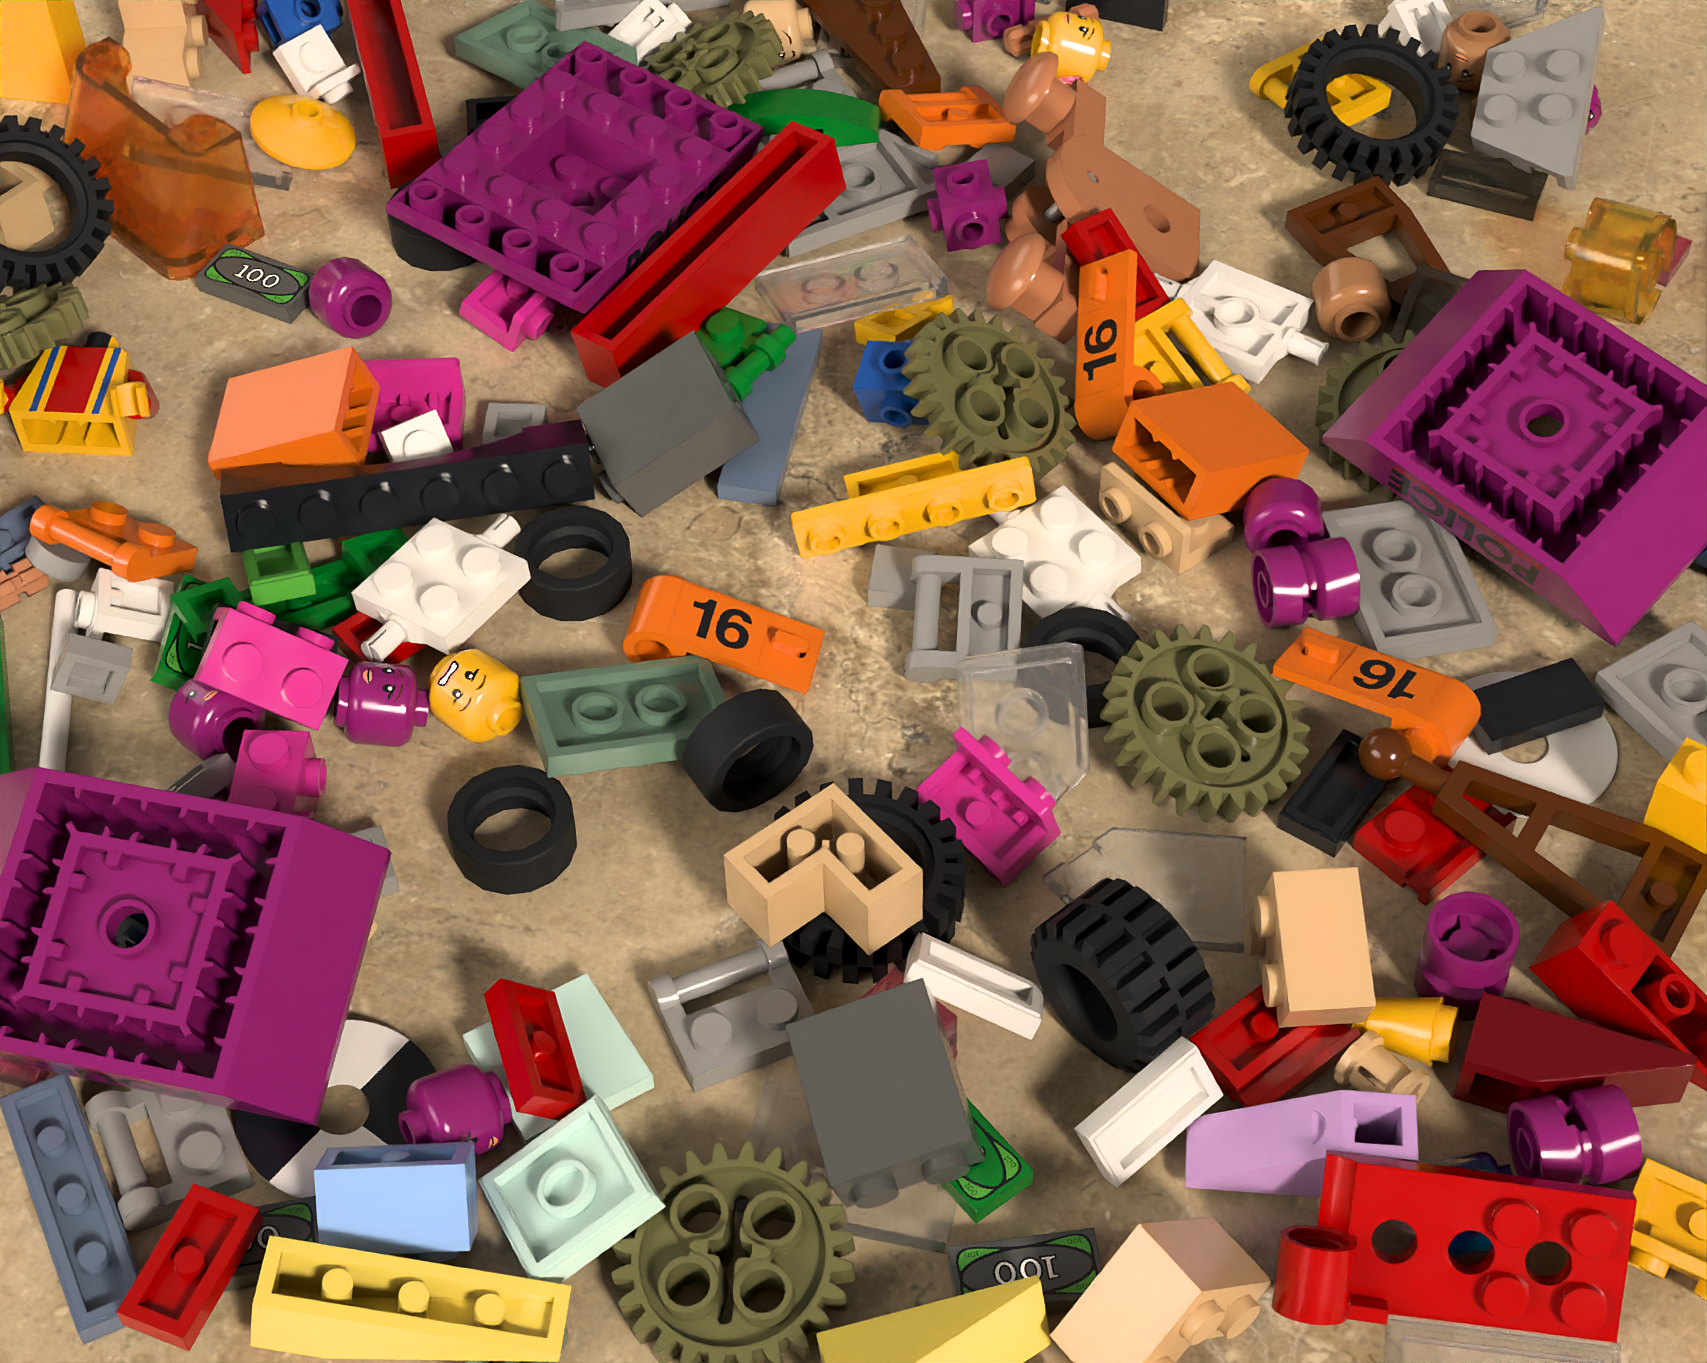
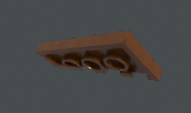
[796,0,941,94]

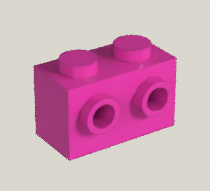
[227,730,327,821]

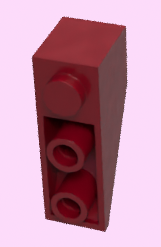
[1453,992,1698,1115]

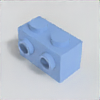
[314,1142,479,1262]

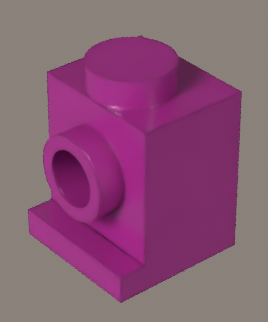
[954,0,1035,43]

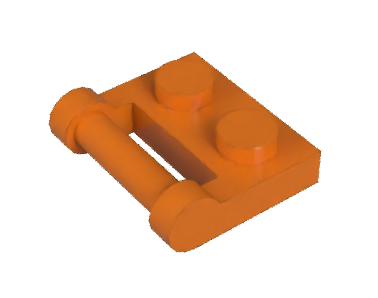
[878,86,1017,151]
[29,501,198,583]

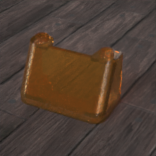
[58,36,265,281]

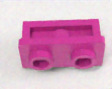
[459,269,568,352]
[363,357,466,452]
[193,601,349,731]
[915,726,1061,888]

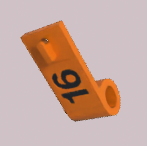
[1074,249,1165,441]
[623,574,825,695]
[1272,627,1481,769]

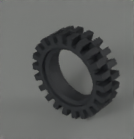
[1284,24,1460,187]
[0,115,114,295]
[766,778,966,984]

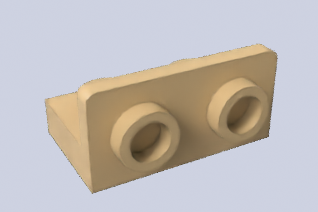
[1098,461,1235,576]

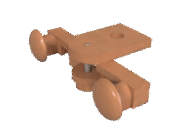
[986,51,1200,344]

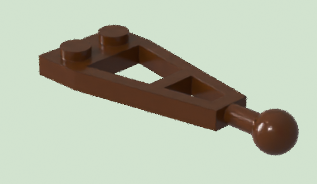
[1285,175,1461,336]
[1358,727,1707,959]

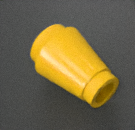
[1351,997,1460,1067]

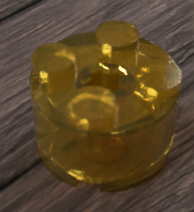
[1561,197,1677,326]

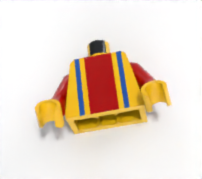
[0,331,160,456]

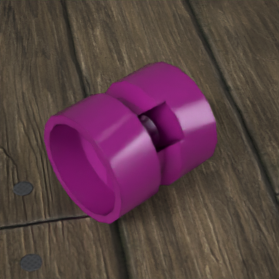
[1251,536,1360,629]
[1414,891,1520,1021]
[1507,1084,1642,1186]

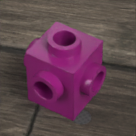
[927,159,1009,252]

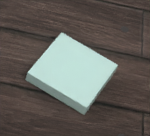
[463,973,654,1146]
[478,1094,666,1284]

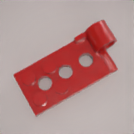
[1271,1150,1637,1347]

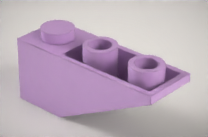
[1185,1090,1419,1198]

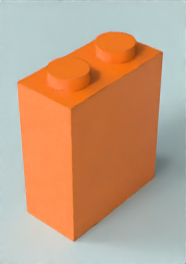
[207,346,380,481]
[1111,381,1310,522]

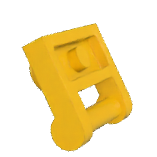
[1249,37,1392,127]
[1134,298,1251,394]

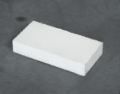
[903,932,1044,1040]
[1074,1036,1223,1188]

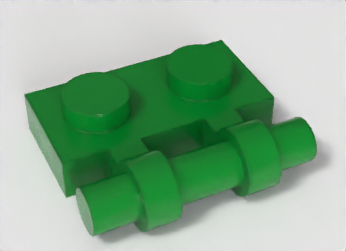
[696,306,796,402]

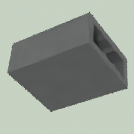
[576,330,761,518]
[785,977,985,1209]

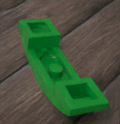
[728,89,881,147]
[170,528,409,645]

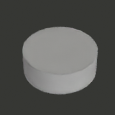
[25,536,92,581]

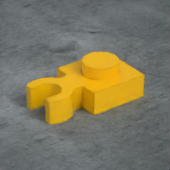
[854,287,954,346]

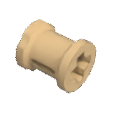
[1333,1030,1430,1105]

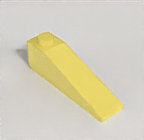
[250,1236,572,1362]

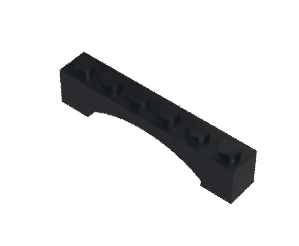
[220,419,595,553]

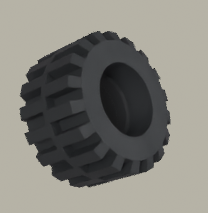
[1030,877,1215,1074]

